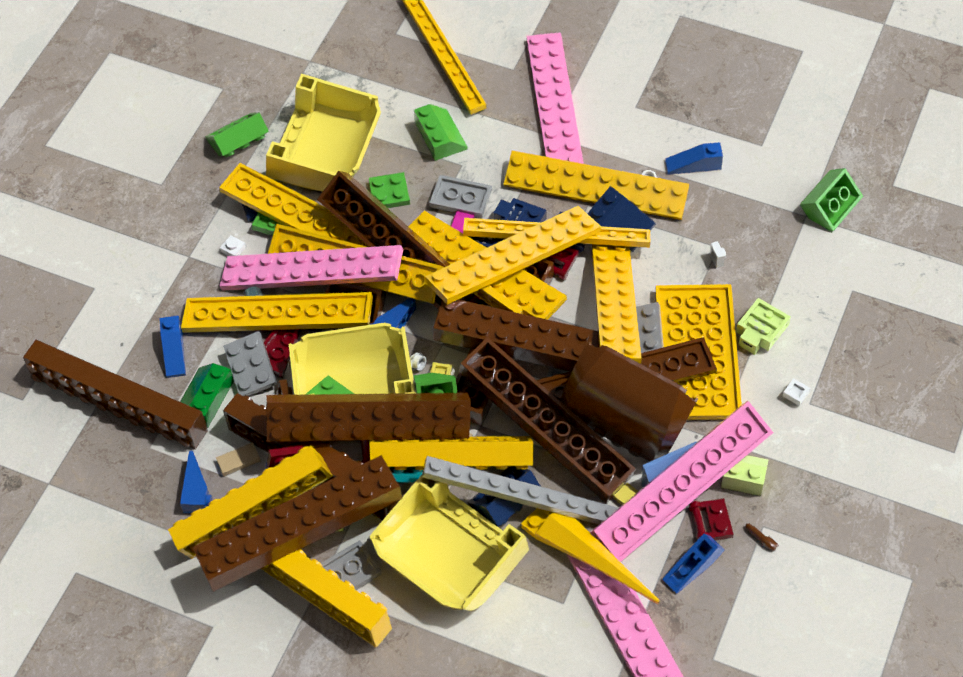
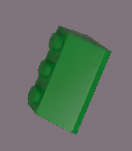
[180,363,234,428]

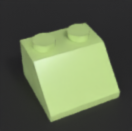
[721,455,768,496]

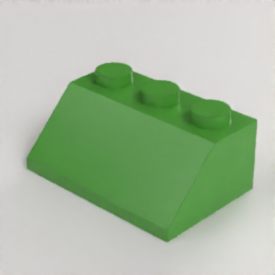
[414,104,468,161]
[205,112,269,157]
[800,168,863,232]
[413,373,457,393]

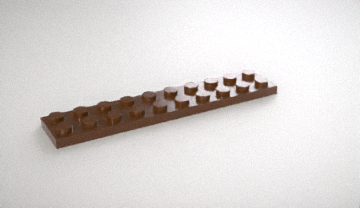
[537,337,717,401]

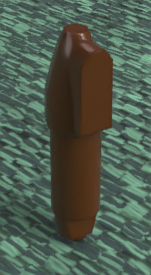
[746,523,778,551]

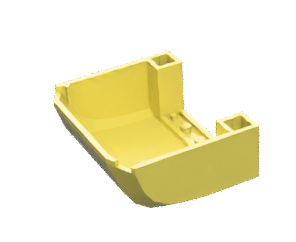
[266,74,381,191]
[289,323,416,395]
[370,474,529,611]

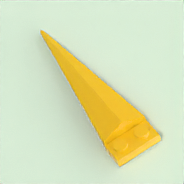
[521,508,659,604]

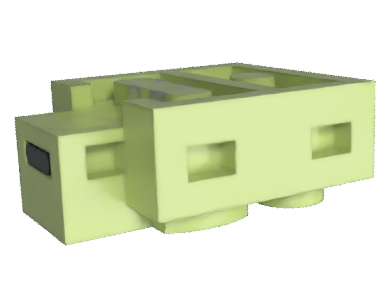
[736,298,791,355]

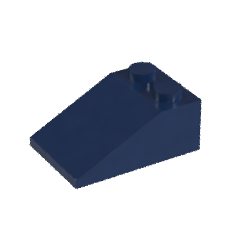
[587,186,656,252]

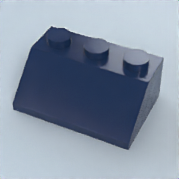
[467,466,541,527]

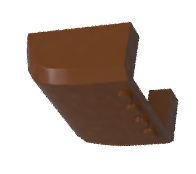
[560,341,698,462]

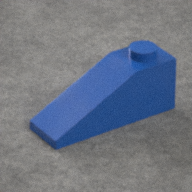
[665,142,723,175]
[370,298,416,329]
[159,316,186,378]
[180,451,212,514]
[663,534,725,594]

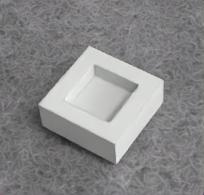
[220,235,246,256]
[709,241,726,268]
[783,378,810,406]

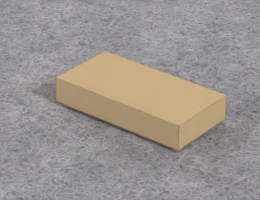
[216,442,261,476]

